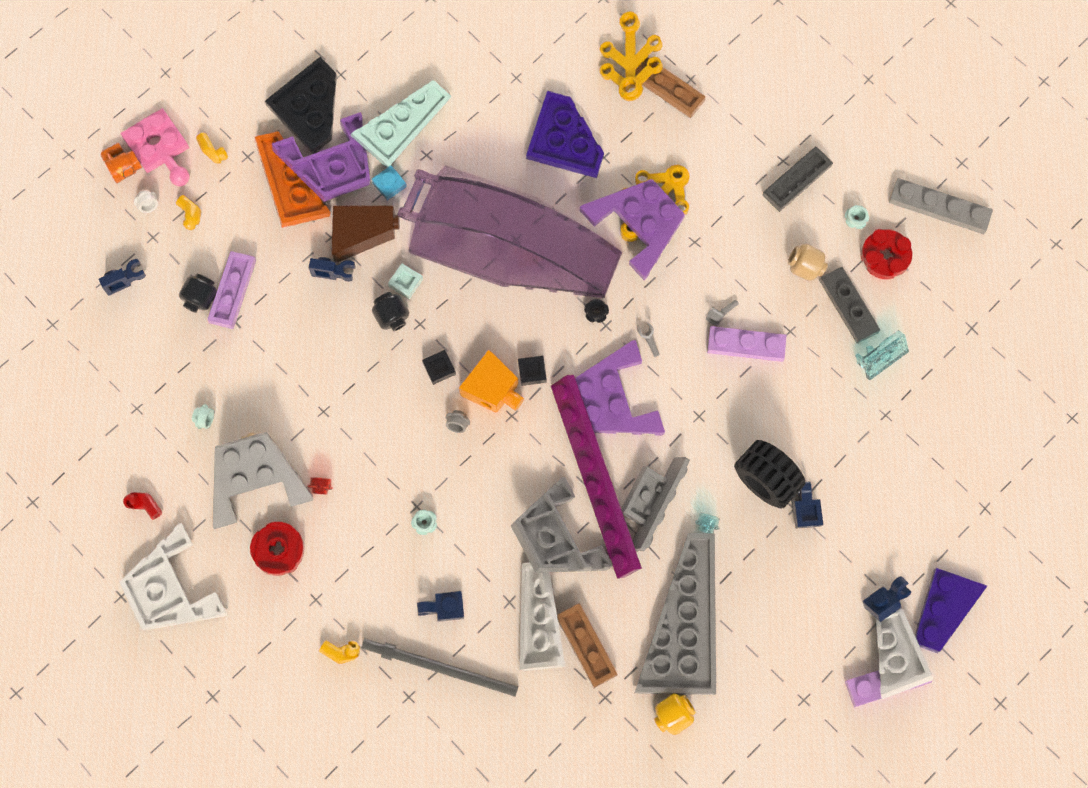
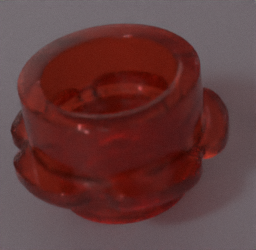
[307,477,333,495]

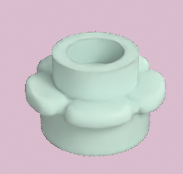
[844,205,869,229]
[192,404,214,429]
[411,509,437,535]

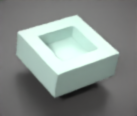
[388,264,423,299]

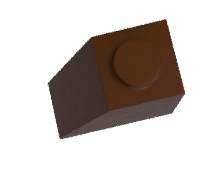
[331,206,400,262]

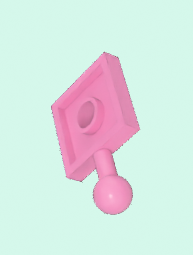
[120,108,190,186]

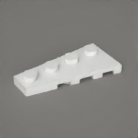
[519,562,565,671]

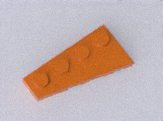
[255,131,331,228]

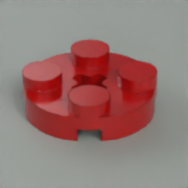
[861,229,913,280]
[250,522,305,576]

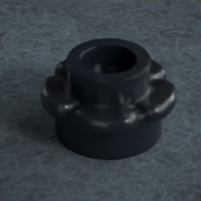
[584,299,609,323]

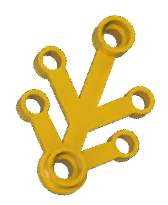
[600,11,663,101]
[620,165,690,242]

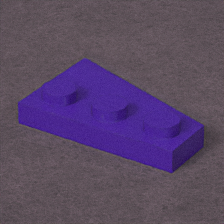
[915,568,987,653]

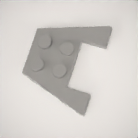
[213,431,314,529]
[510,477,613,572]

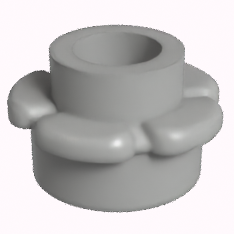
[445,410,470,433]

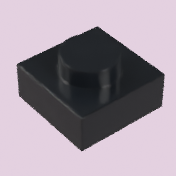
[422,350,456,385]
[518,356,547,386]

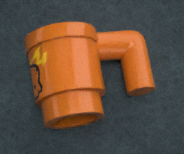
[101,142,142,184]

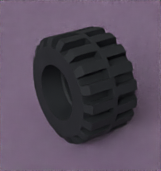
[734,440,806,509]

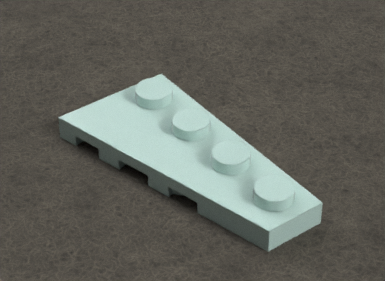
[350,80,452,168]

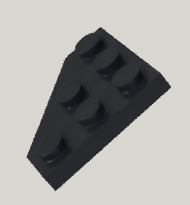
[264,57,337,154]

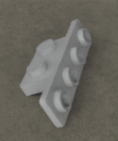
[621,457,690,551]

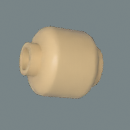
[788,244,828,281]

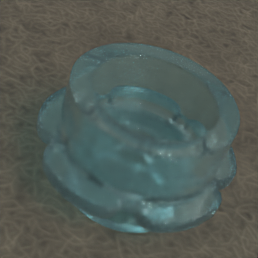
[695,513,720,533]

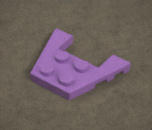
[272,112,370,202]
[580,179,685,280]
[575,340,665,436]

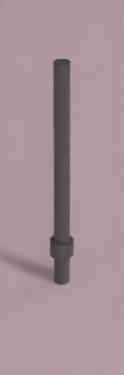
[361,638,519,697]

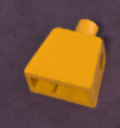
[459,350,524,413]

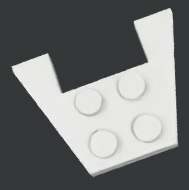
[119,523,228,631]

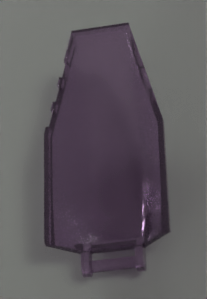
[397,165,622,298]

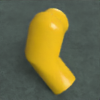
[196,133,228,164]
[176,195,201,230]
[319,640,360,664]

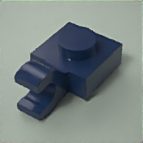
[308,257,356,282]
[98,259,146,296]
[792,482,824,529]
[862,576,912,622]
[417,591,464,622]

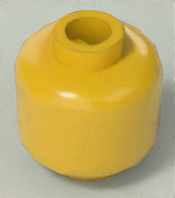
[654,694,696,735]

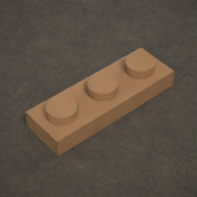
[636,57,706,118]
[557,603,618,688]

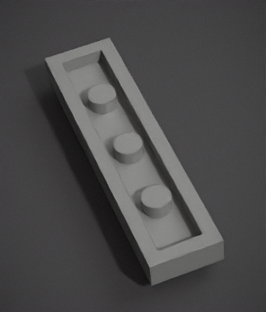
[889,178,993,235]

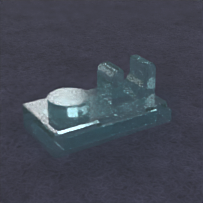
[855,330,909,380]

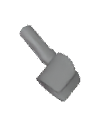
[705,300,739,326]
[637,321,660,357]

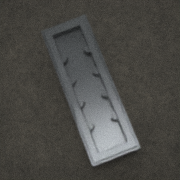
[762,146,833,212]
[819,267,880,344]

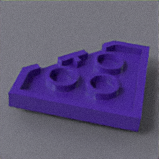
[526,91,604,178]

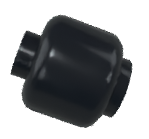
[179,273,217,313]
[372,292,410,332]

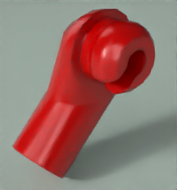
[123,492,163,520]

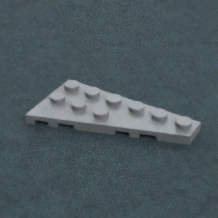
[634,533,716,695]

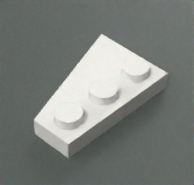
[876,607,934,699]

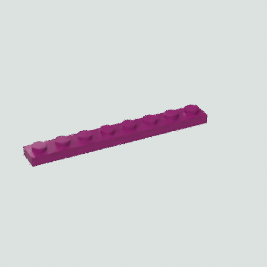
[551,375,642,579]

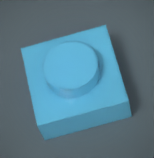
[371,165,407,201]

